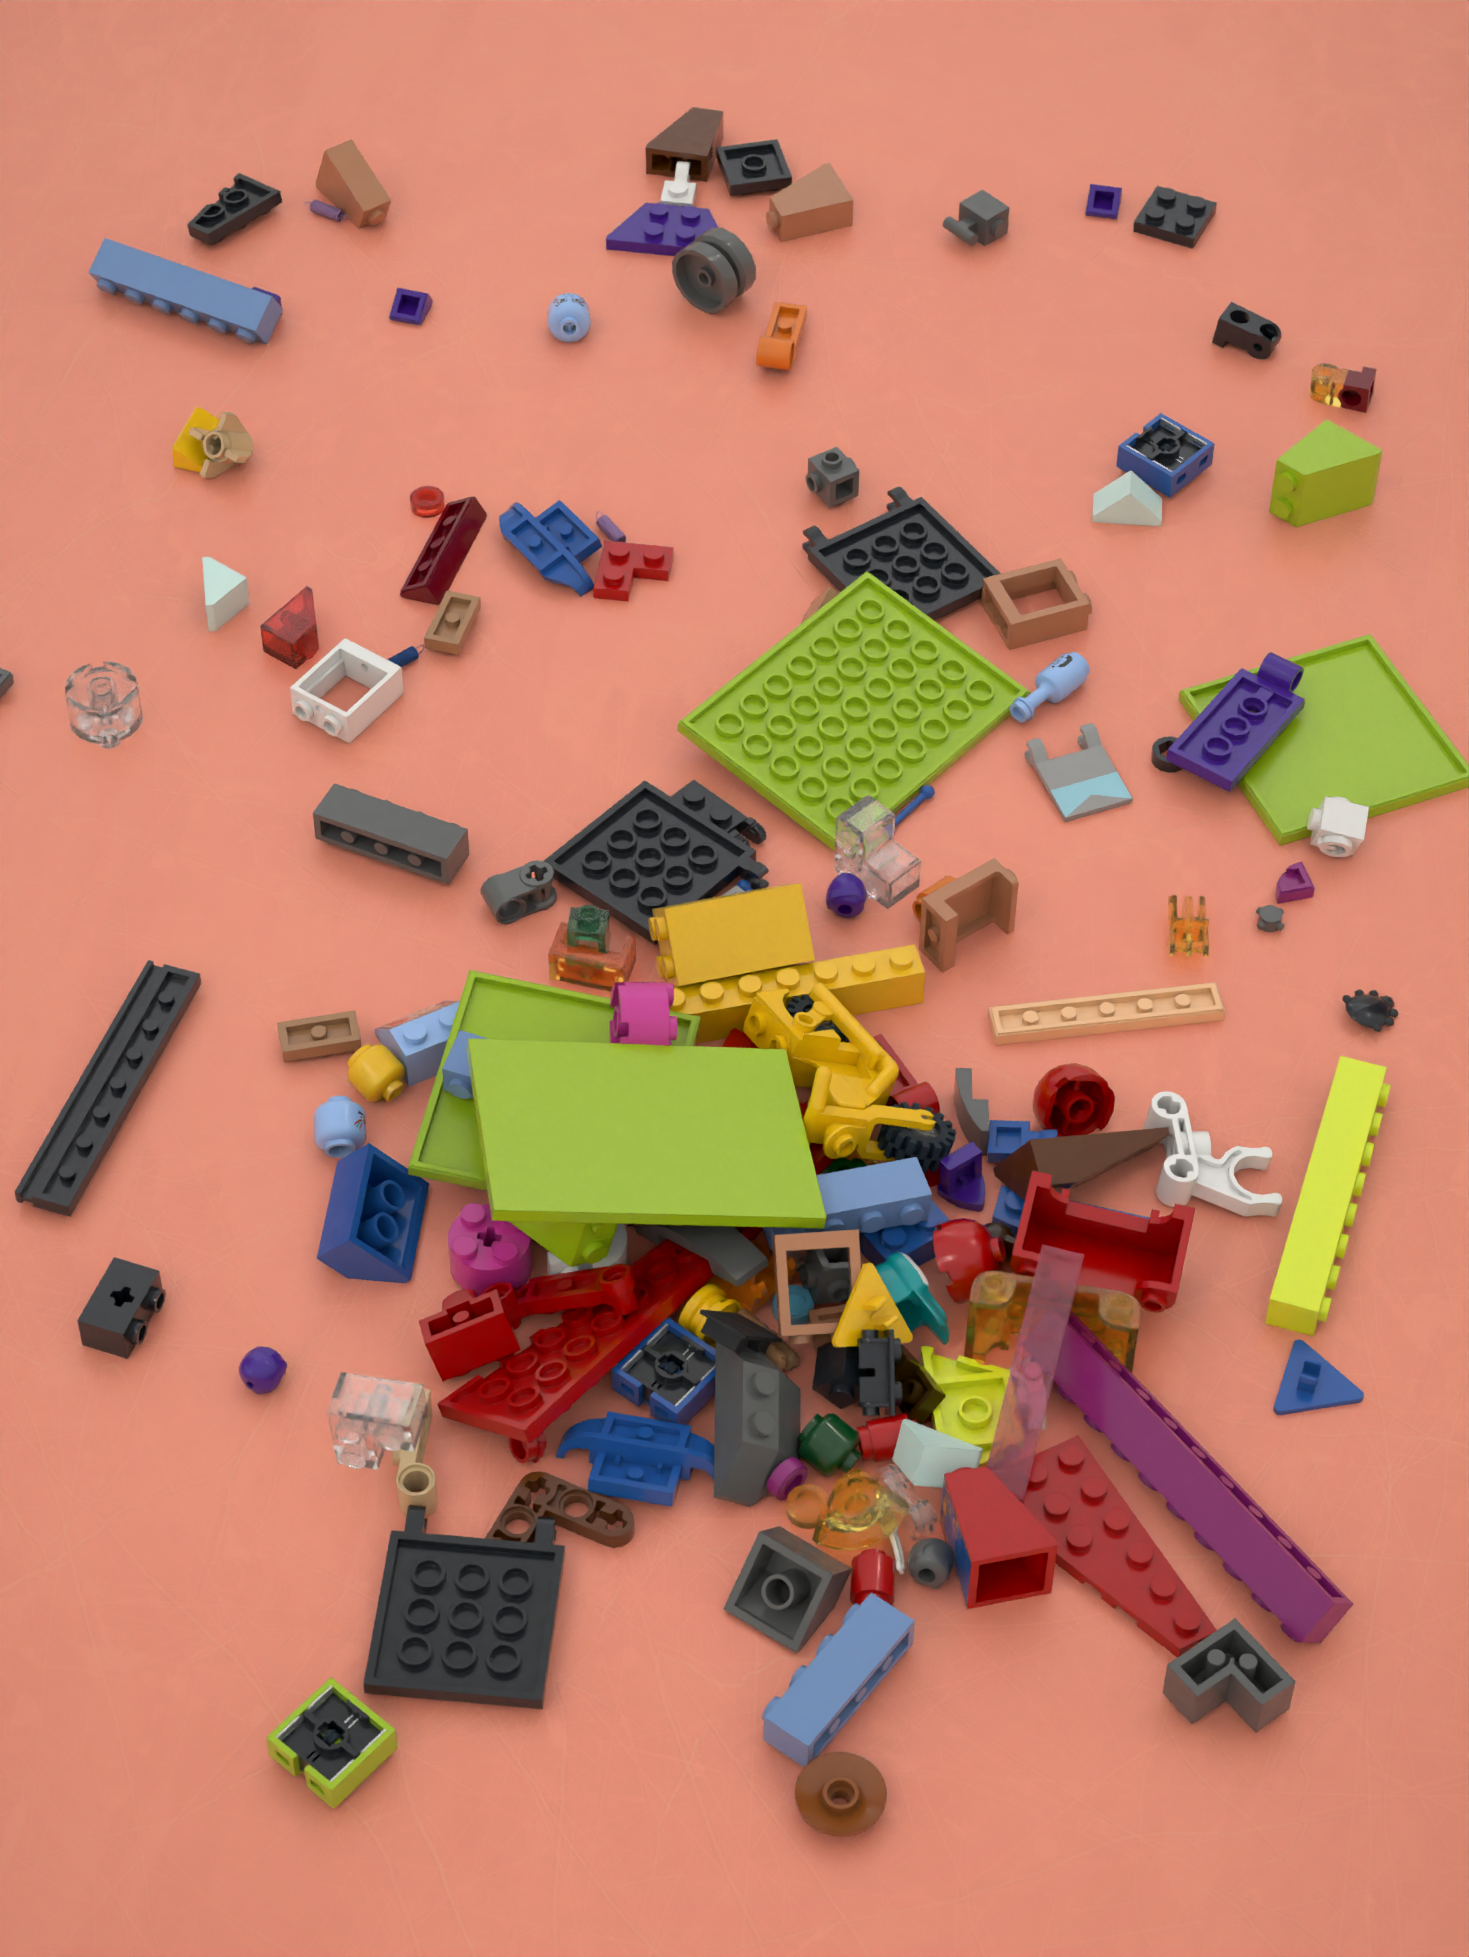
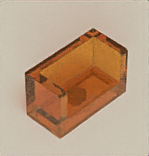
[548,922,636,992]

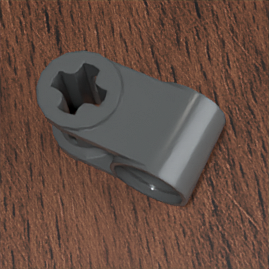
[480,860,557,924]

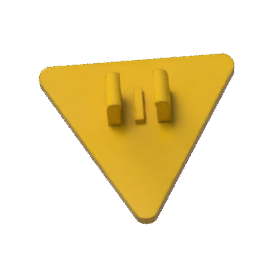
[832,1263,913,1347]

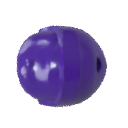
[826,873,867,918]
[239,1346,287,1394]

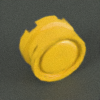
[678,1284,742,1349]

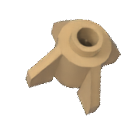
[189,412,253,478]

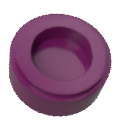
[766,1457,808,1501]

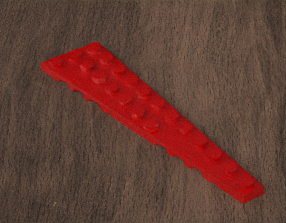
[437,1143,835,1444]

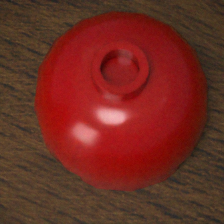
[1033,1063,1115,1137]
[933,1218,1006,1304]

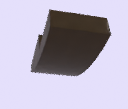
[895,1344,946,1425]

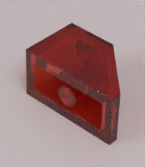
[260,586,319,669]

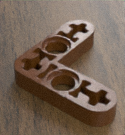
[485,1471,635,1548]

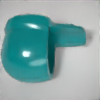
[849,1252,950,1345]

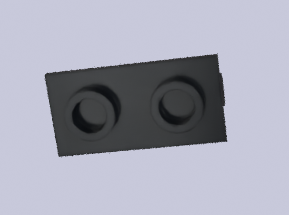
[857,1329,902,1416]

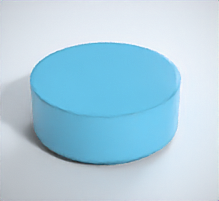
[772,1285,814,1325]

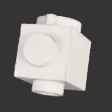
[1307,796,1369,857]

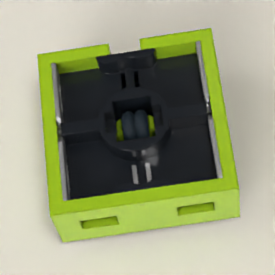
[266,1677,398,1809]

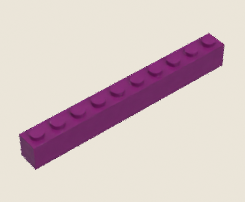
[1021,1308,1353,1643]

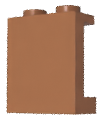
[919,858,1019,973]

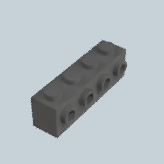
[313,783,469,885]

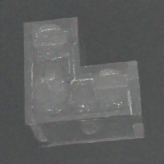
[834,795,921,909]
[326,1372,428,1470]

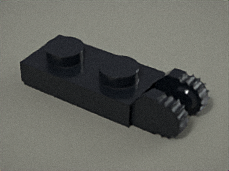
[671,780,767,847]

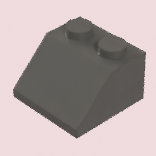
[724,1526,852,1653]

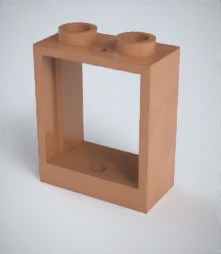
[981,558,1092,650]
[772,1229,861,1344]

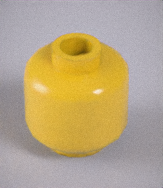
[347,1044,406,1103]

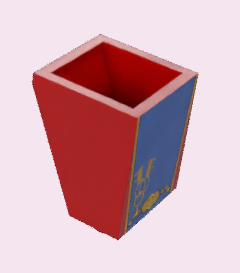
[940,1466,1058,1609]

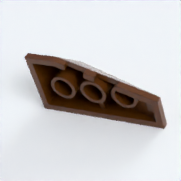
[993,1127,1170,1200]

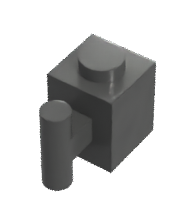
[943,189,1009,246]

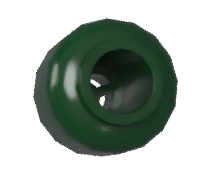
[796,1413,862,1477]

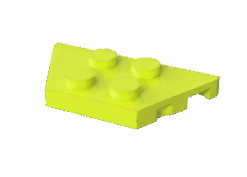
[920,1346,1024,1469]

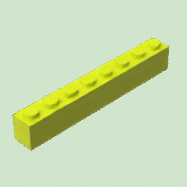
[1265,1056,1391,1336]

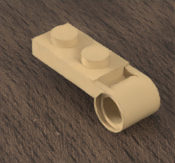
[393,1388,438,1518]

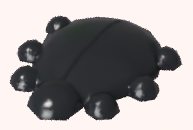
[1342,989,1398,1032]

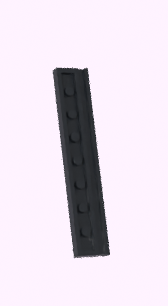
[15,960,201,1217]

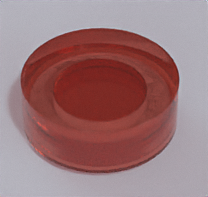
[410,486,445,518]

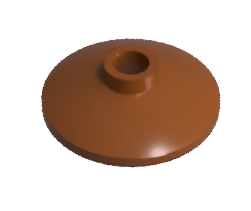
[795,1752,887,1837]

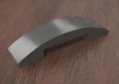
[635,1224,769,1287]

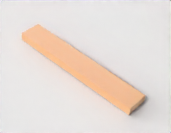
[988,982,1225,1045]

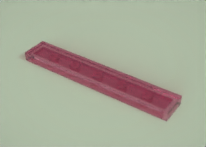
[987,1245,1084,1503]

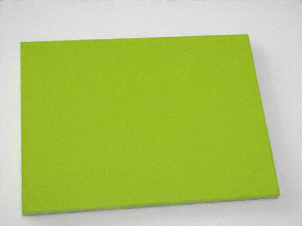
[677,571,1030,858]
[466,1038,827,1229]

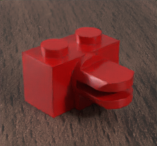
[419,1289,521,1382]

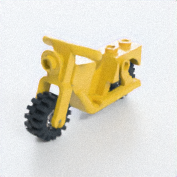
[743,983,956,1173]

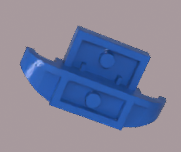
[499,500,602,596]
[556,1411,714,1507]

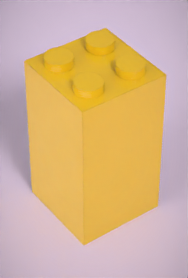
[648,883,815,986]

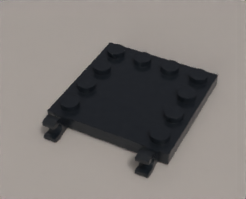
[802,486,1001,620]
[544,780,769,945]
[363,1505,565,1709]

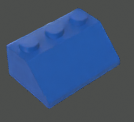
[317,1143,429,1283]

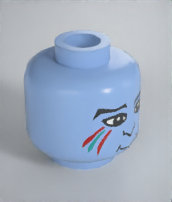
[547,293,591,343]
[314,1096,366,1158]

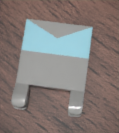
[1025,723,1133,822]

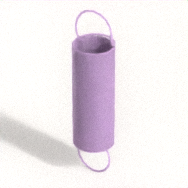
[304,199,350,222]
[596,511,627,543]

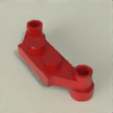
[481,1264,639,1330]

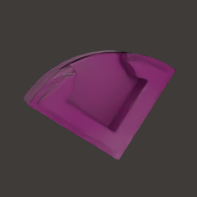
[1275,862,1315,904]

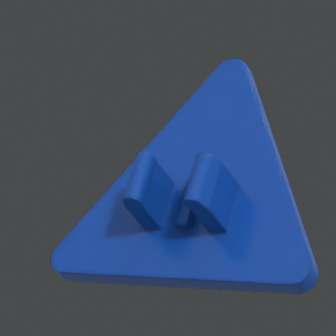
[1273,1339,1364,1415]

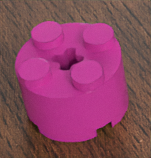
[609,982,677,1046]
[448,1203,532,1296]

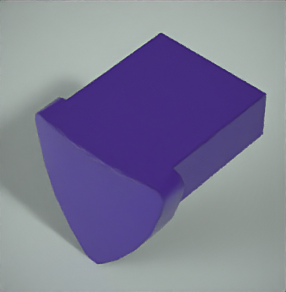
[937,1141,985,1212]

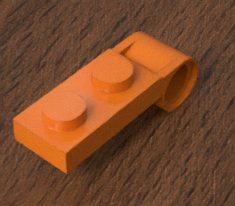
[756,302,807,370]

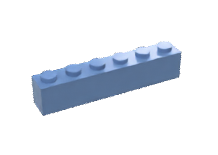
[88,238,283,344]

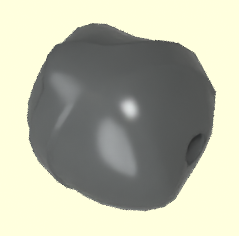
[908,1538,955,1589]

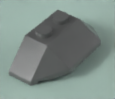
[714,1342,800,1507]

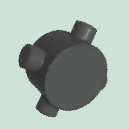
[1256,905,1285,932]

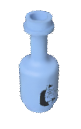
[1009,652,1090,723]

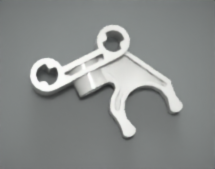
[1144,1091,1282,1217]

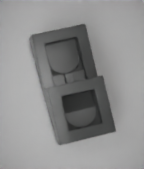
[954,1068,989,1156]

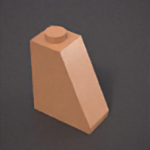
[315,139,391,228]
[766,163,853,242]

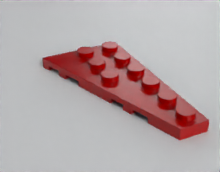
[994,1435,1217,1658]

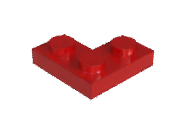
[593,541,674,602]

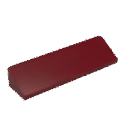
[399,496,487,605]

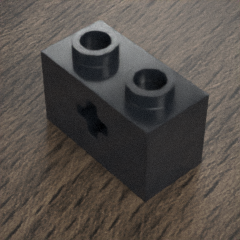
[77,1257,166,1359]

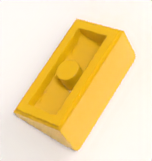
[172,407,220,472]

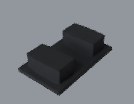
[700,1309,782,1354]

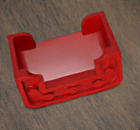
[1010,1170,1196,1313]

